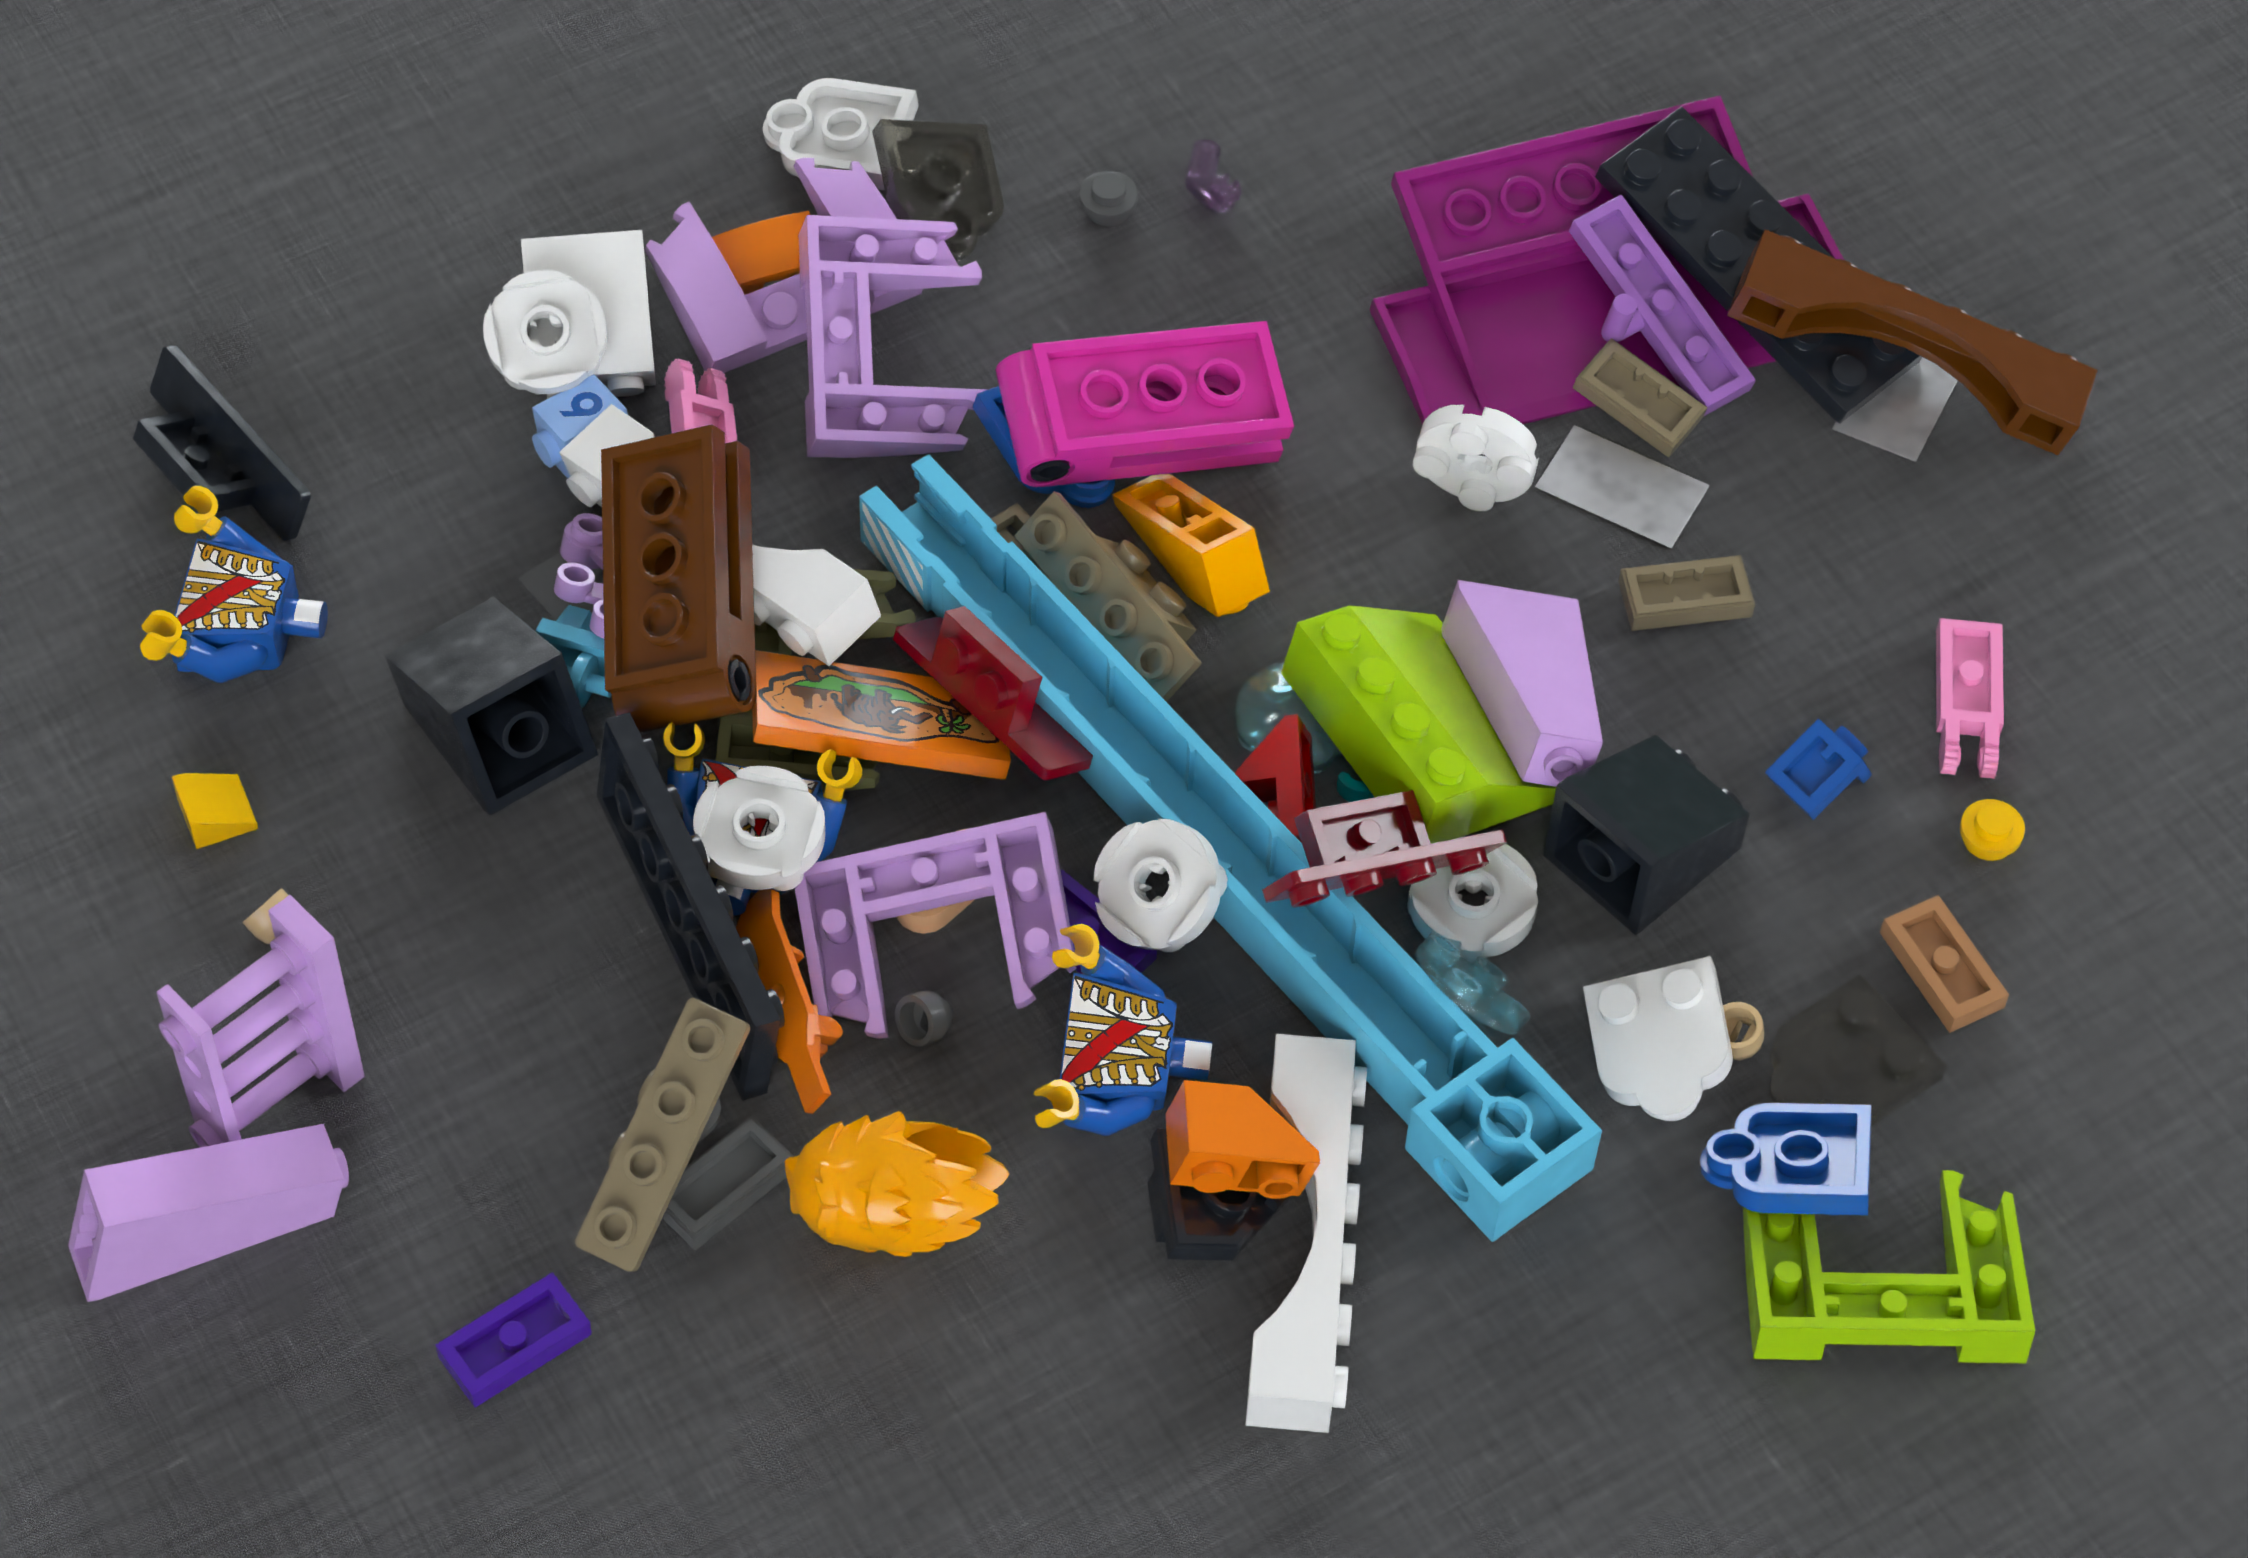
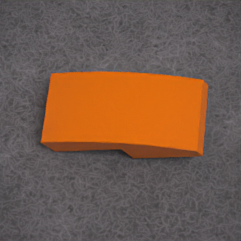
[712,211,810,295]

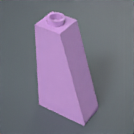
[1441,580,1603,787]
[68,1124,349,1302]

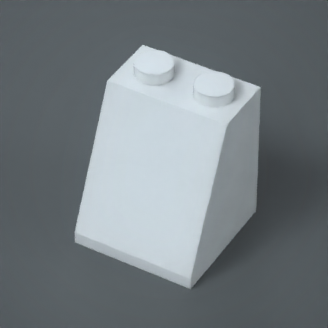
[521,230,656,399]

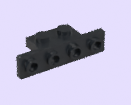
[133,345,311,540]

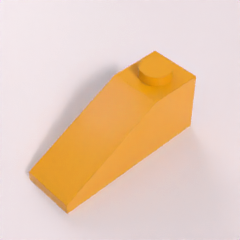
[1112,473,1270,617]

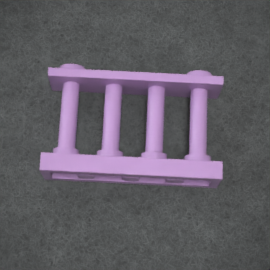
[156,895,365,1147]

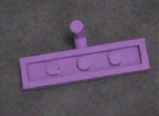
[1569,195,1756,416]

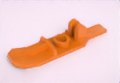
[736,889,843,1114]

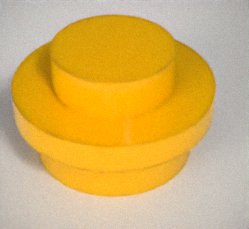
[1960,799,2025,861]

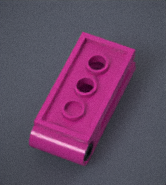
[995,321,1294,487]

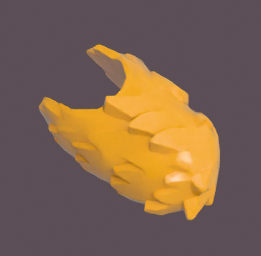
[785,1111,1010,1257]

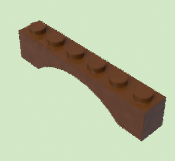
[1727,229,2098,456]

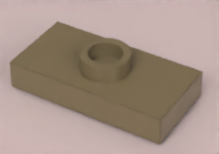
[1573,338,1707,458]
[1618,555,1755,631]

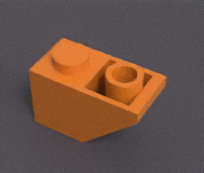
[1165,1080,1320,1199]

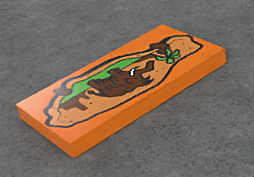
[752,650,1011,780]

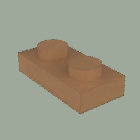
[1880,895,2009,1033]

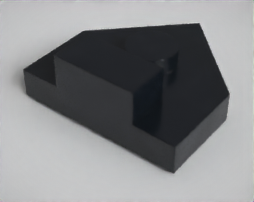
[1147,1129,1290,1260]

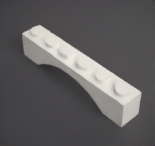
[559,404,881,666]
[1246,1034,1367,1433]

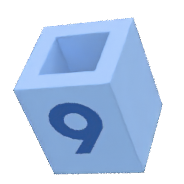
[532,374,628,478]

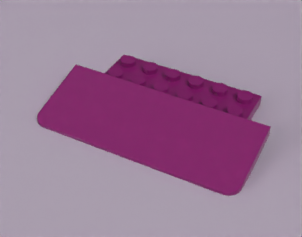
[1369,95,1844,425]

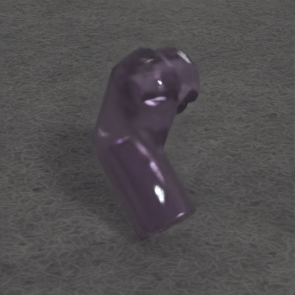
[1185,139,1242,213]

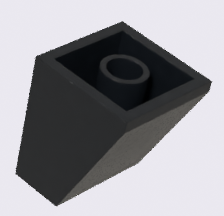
[385,597,598,815]
[1543,735,1750,936]

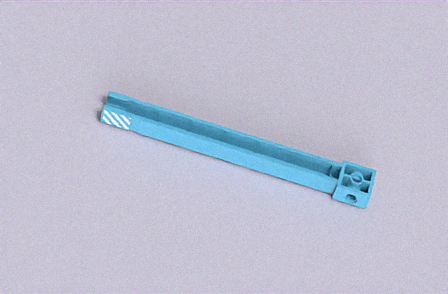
[859,454,1602,1242]

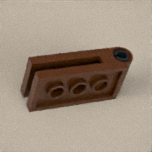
[601,424,756,733]

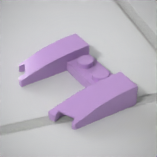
[645,158,923,373]
[798,215,987,458]
[795,812,1076,1039]

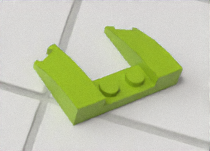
[1743,1170,2035,1364]

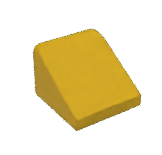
[171,773,258,849]

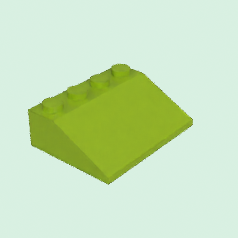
[1281,605,1556,844]

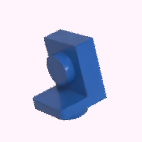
[1765,718,1872,820]

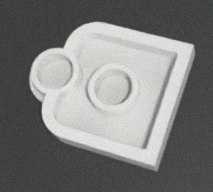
[763,78,919,190]
[1583,956,1733,1121]

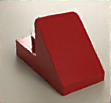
[1234,714,1316,843]

